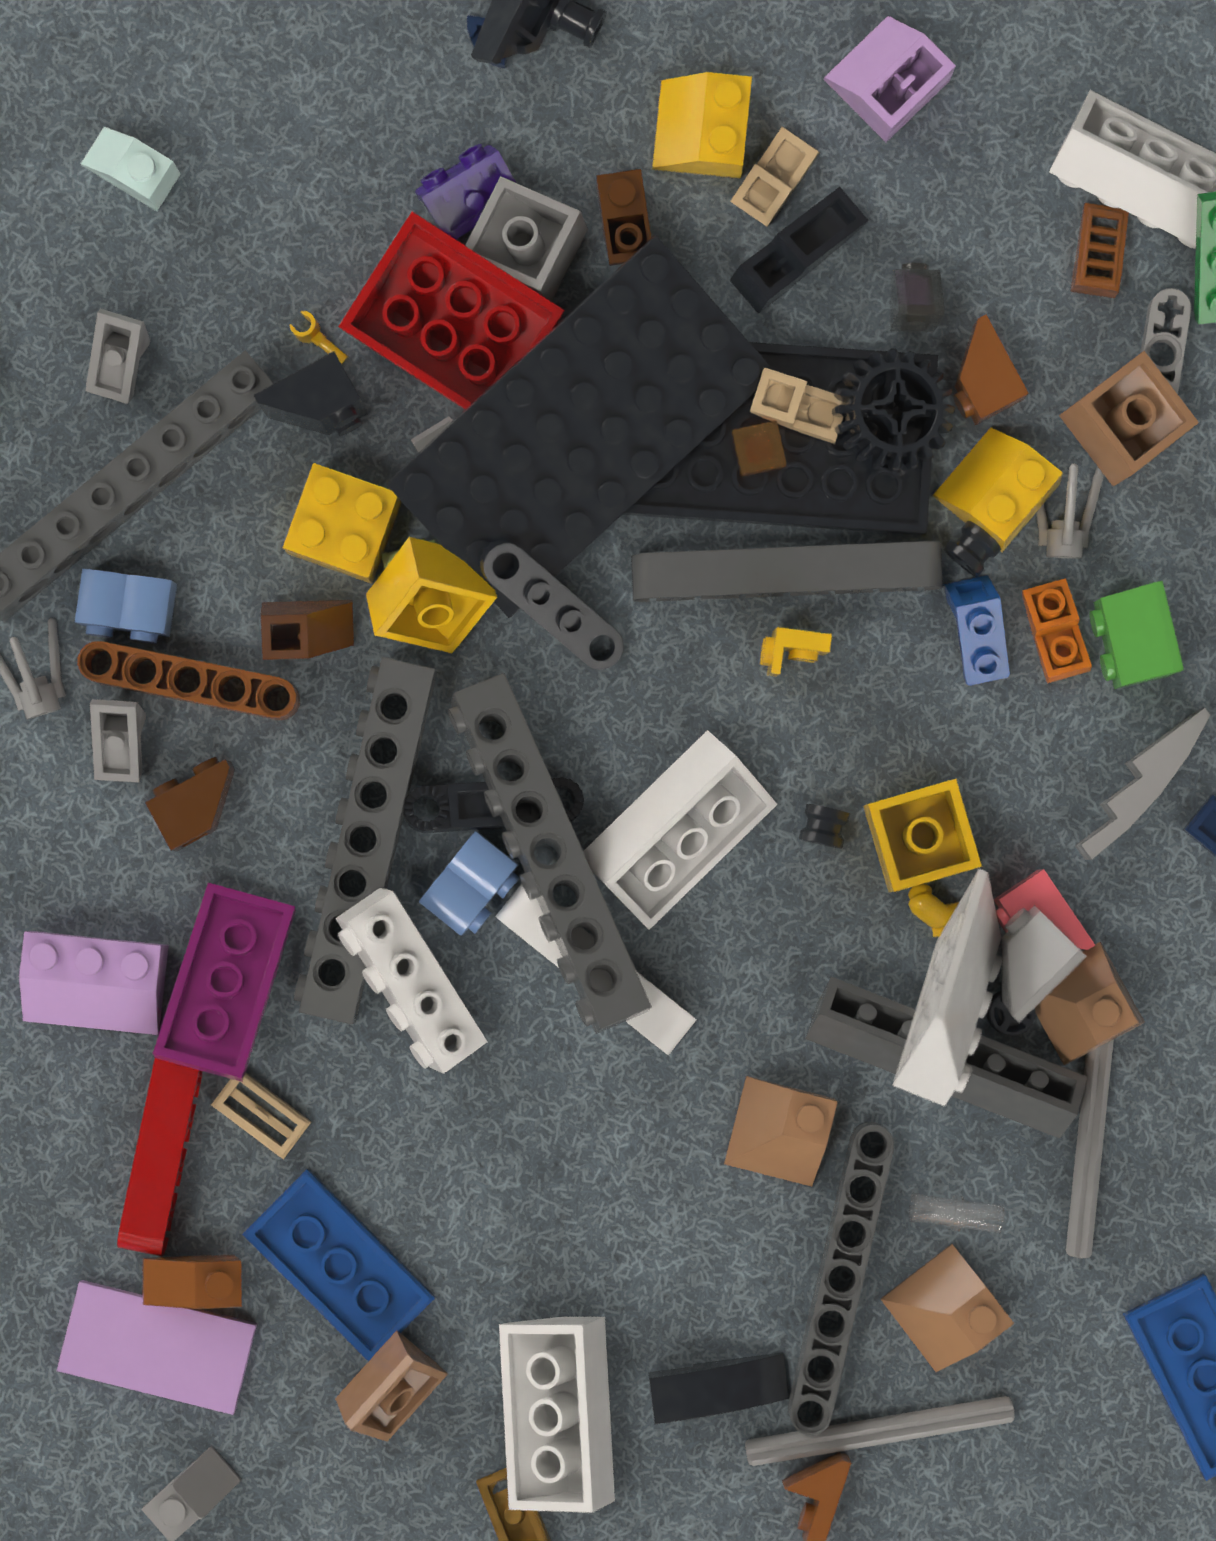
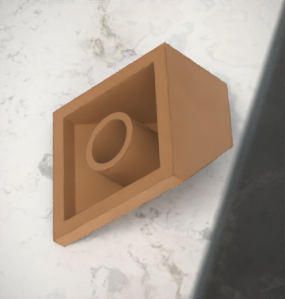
[1035,942,1145,1065]
[724,1076,838,1187]
[880,1244,1014,1372]

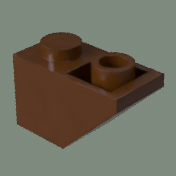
[596,169,651,266]
[261,600,354,660]
[145,757,235,851]

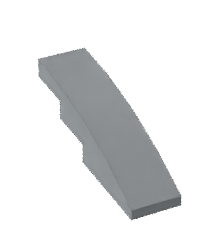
[1075,708,1210,860]

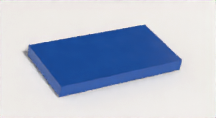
[242,1169,435,1361]
[1123,1274,1216,1481]

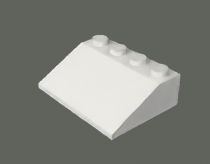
[893,869,1002,1106]

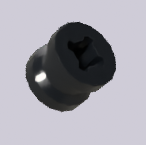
[944,521,1001,577]
[799,804,850,849]
[986,991,1035,1036]

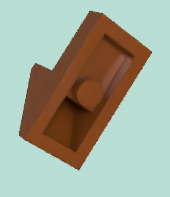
[782,1452,852,1541]

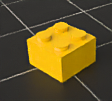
[282,463,402,584]
[863,779,982,892]

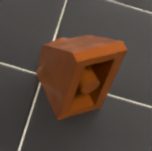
[953,314,1029,426]
[142,1255,242,1309]

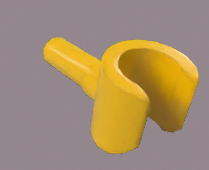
[289,311,348,365]

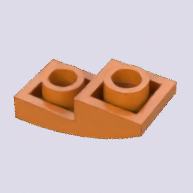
[1022,578,1092,683]

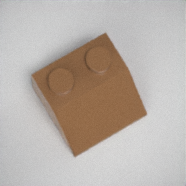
[1059,351,1199,487]

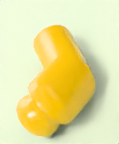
[908,884,959,928]

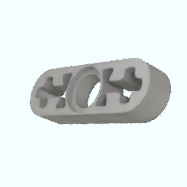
[1141,288,1191,394]

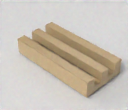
[211,1072,311,1159]

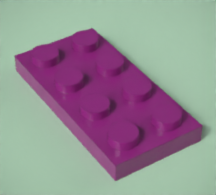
[153,883,296,1082]

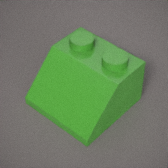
[1089,581,1184,689]

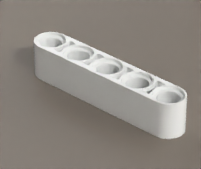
[495,884,697,1055]

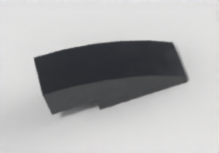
[730,187,869,314]
[648,1352,789,1424]

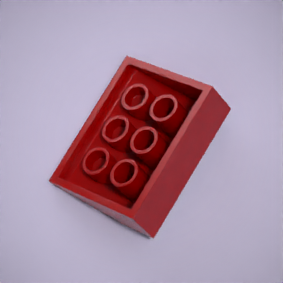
[338,211,565,410]

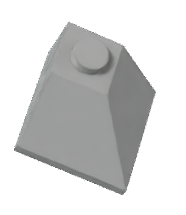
[1002,905,1086,1022]

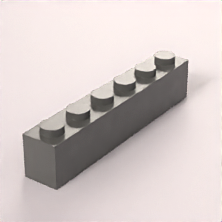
[805,977,1087,1139]

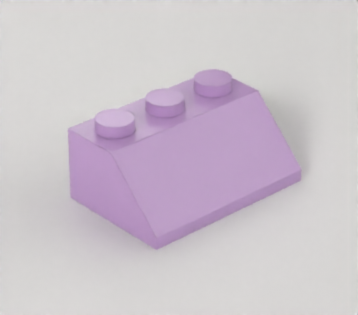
[19,931,169,1035]

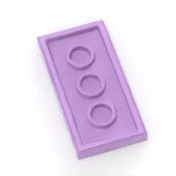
[57,1280,257,1415]

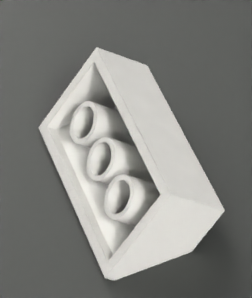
[1049,90,1216,248]
[583,730,778,930]
[499,1317,615,1513]

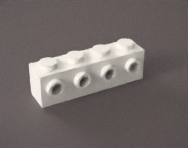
[335,888,487,1074]

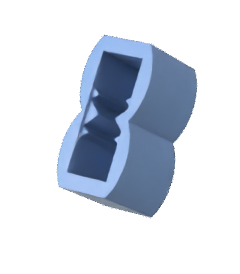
[75,569,177,644]
[419,831,520,936]

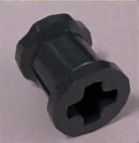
[549,0,607,48]

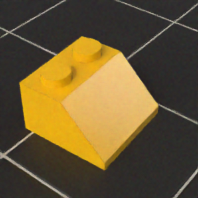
[652,72,752,178]
[933,427,1063,552]
[366,537,497,653]

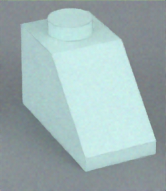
[81,127,180,211]

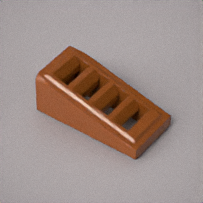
[1070,203,1129,298]

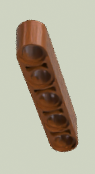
[77,641,300,720]

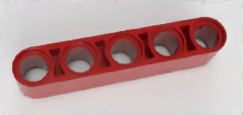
[117,1058,203,1257]

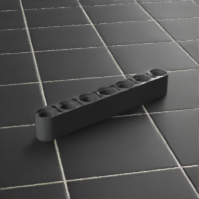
[631,541,943,602]
[788,1122,894,1436]

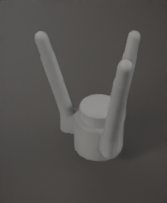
[1035,464,1104,559]
[0,618,66,720]

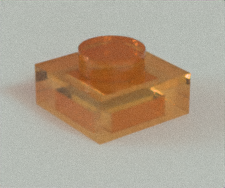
[732,420,786,477]

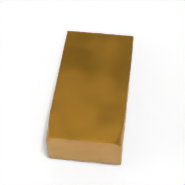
[476,1467,551,1541]

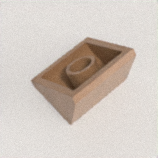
[335,1330,448,1442]

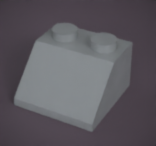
[465,176,588,302]

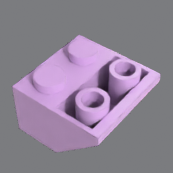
[824,16,956,142]

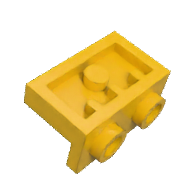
[760,627,832,677]

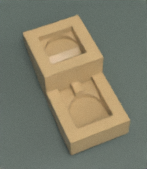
[730,127,820,227]
[750,367,846,444]

